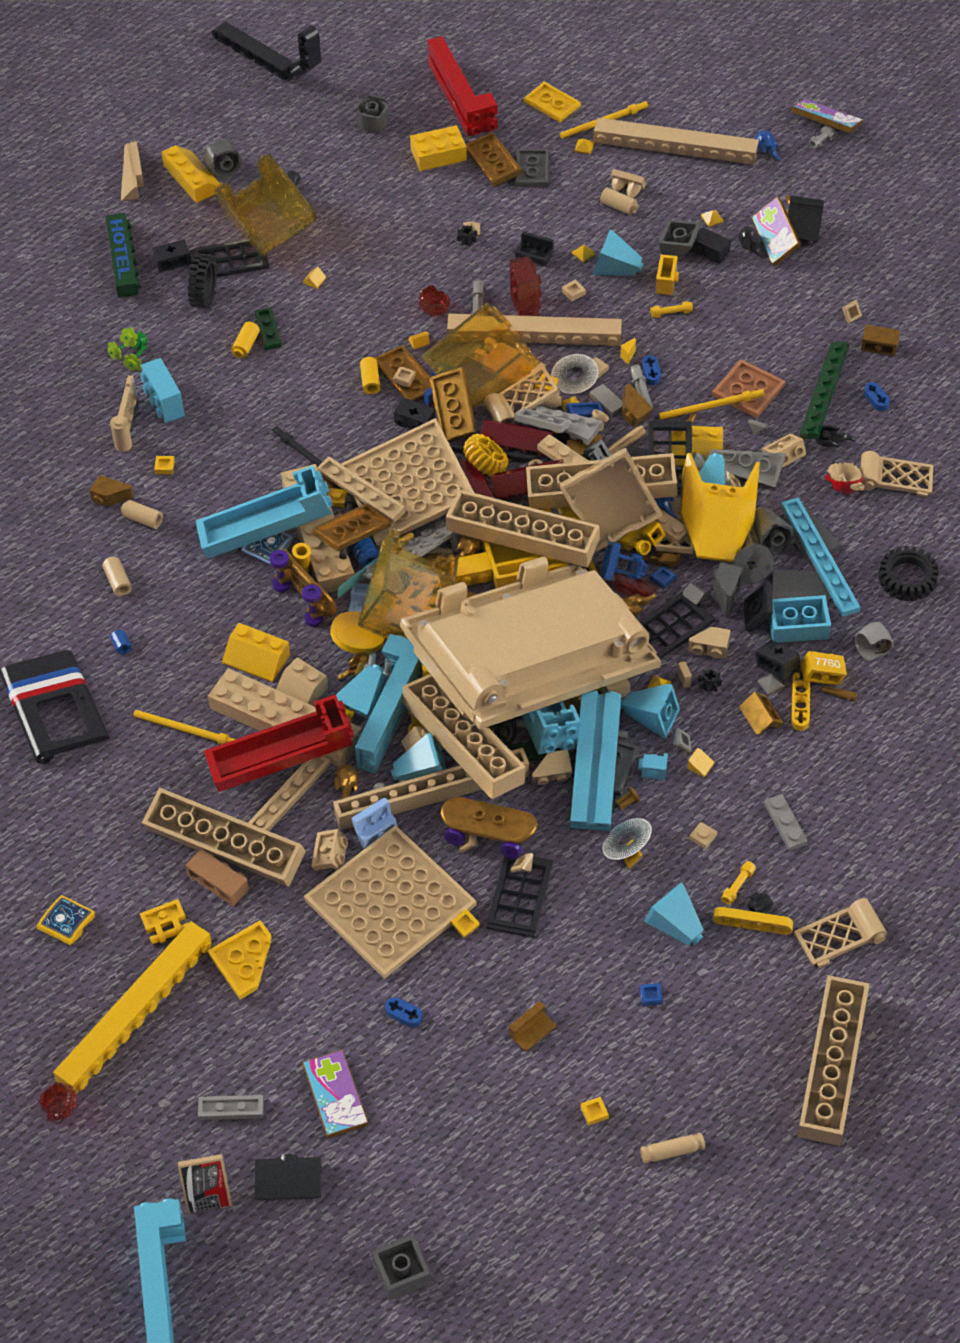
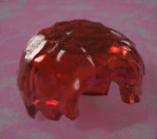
[418,285,450,316]
[38,1082,78,1121]

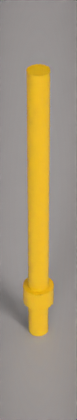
[560,101,648,139]
[659,389,765,420]
[134,710,236,745]

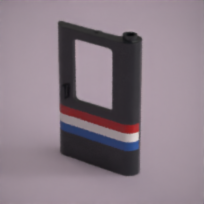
[0,650,110,764]

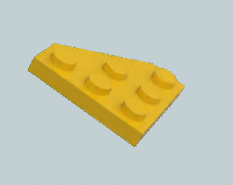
[207,920,272,1000]

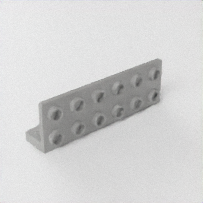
[361,520,464,598]

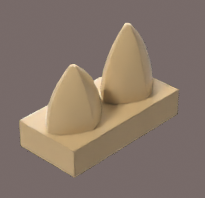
[611,169,646,198]

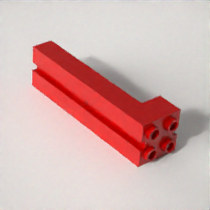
[427,36,498,137]
[204,694,354,793]

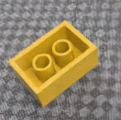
[410,125,467,171]

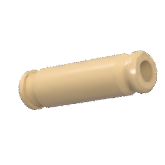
[640,1133,705,1164]

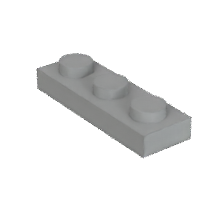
[515,408,570,433]
[764,794,808,851]
[198,1095,264,1120]

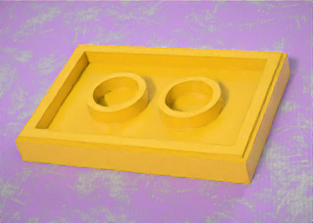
[523,82,581,123]

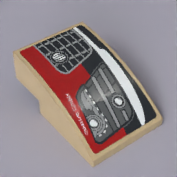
[178,1154,232,1214]

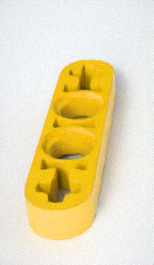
[791,668,810,731]
[712,907,794,935]

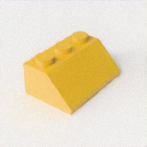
[672,426,723,467]
[222,623,291,683]

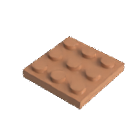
[712,359,786,418]

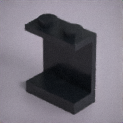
[788,195,825,244]

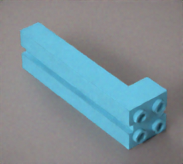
[196,465,333,558]
[355,634,423,774]
[570,690,621,831]
[521,701,581,754]
[134,1198,186,1343]

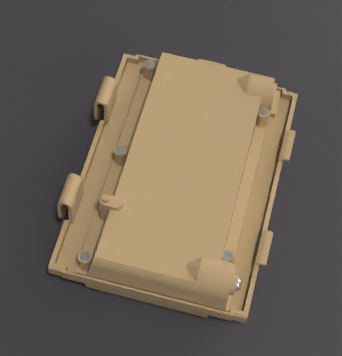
[400,556,661,730]

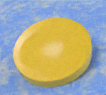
[330,611,386,654]

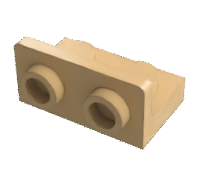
[762,433,806,468]
[311,829,348,871]

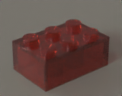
[510,256,541,316]

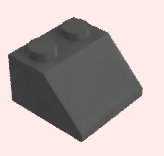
[659,219,701,259]
[711,562,742,618]

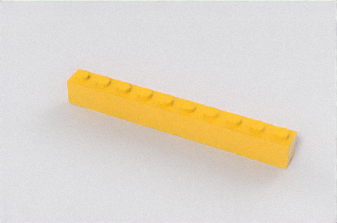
[53,921,212,1094]

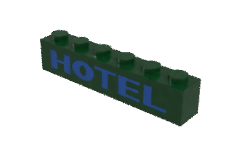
[105,213,141,298]

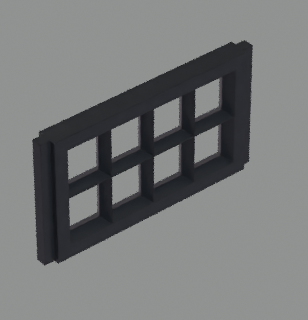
[189,237,269,278]
[648,421,692,493]
[639,592,715,660]
[486,854,553,938]

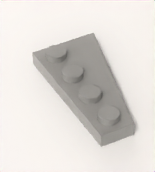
[534,406,602,445]
[709,449,786,488]

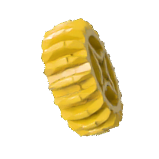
[463,434,509,477]

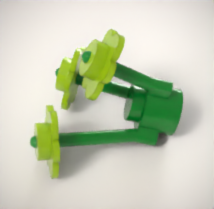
[108,327,148,371]

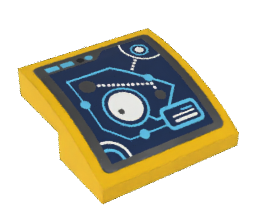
[37,895,95,945]

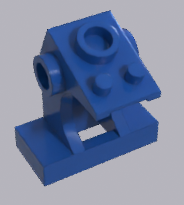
[599,541,647,581]

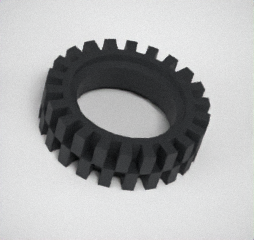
[187,253,217,309]
[879,546,939,601]

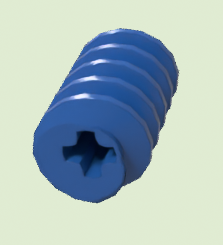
[349,536,380,568]

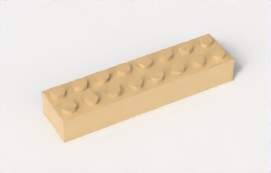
[526,453,677,509]
[281,464,355,593]
[446,489,600,567]
[208,668,362,767]
[402,674,526,799]
[142,788,306,887]
[797,975,869,1146]

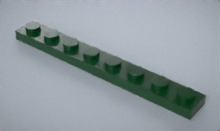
[799,341,849,440]

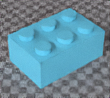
[140,358,185,423]
[768,595,831,643]

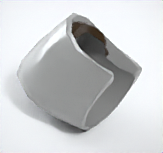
[855,622,894,661]

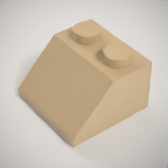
[276,657,328,705]

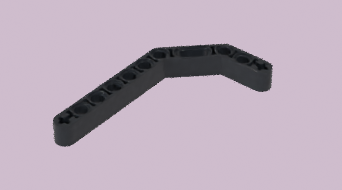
[212,22,321,83]

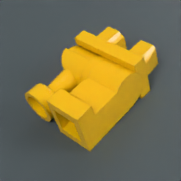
[616,521,666,555]

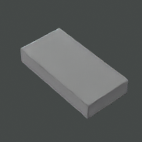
[589,384,622,416]

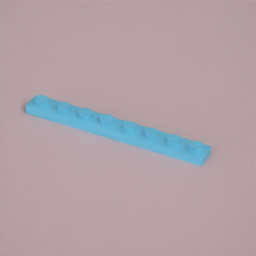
[781,497,860,617]

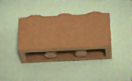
[185,849,249,906]

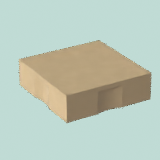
[560,447,662,552]

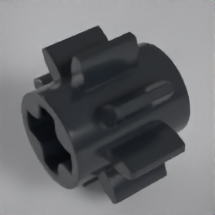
[457,225,477,246]
[698,669,722,693]
[747,892,773,914]

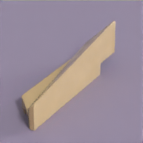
[121,141,144,201]

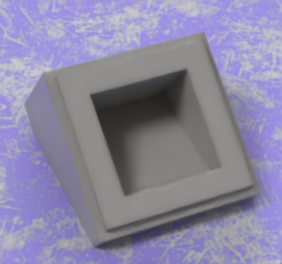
[683,583,710,604]

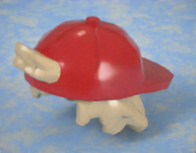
[825,462,865,495]

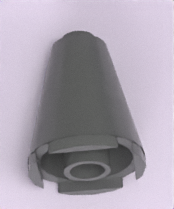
[754,507,795,555]

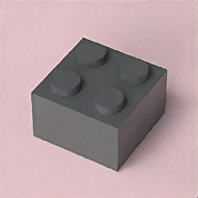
[372,1234,431,1301]

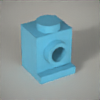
[638,753,668,780]

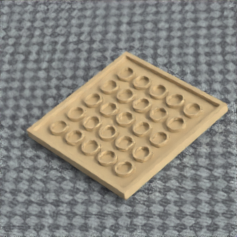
[341,418,474,547]
[304,825,477,979]

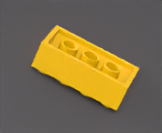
[162,145,225,203]

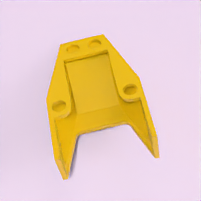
[681,453,760,563]

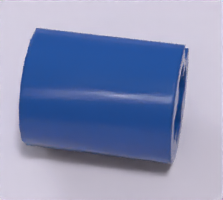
[110,629,132,655]

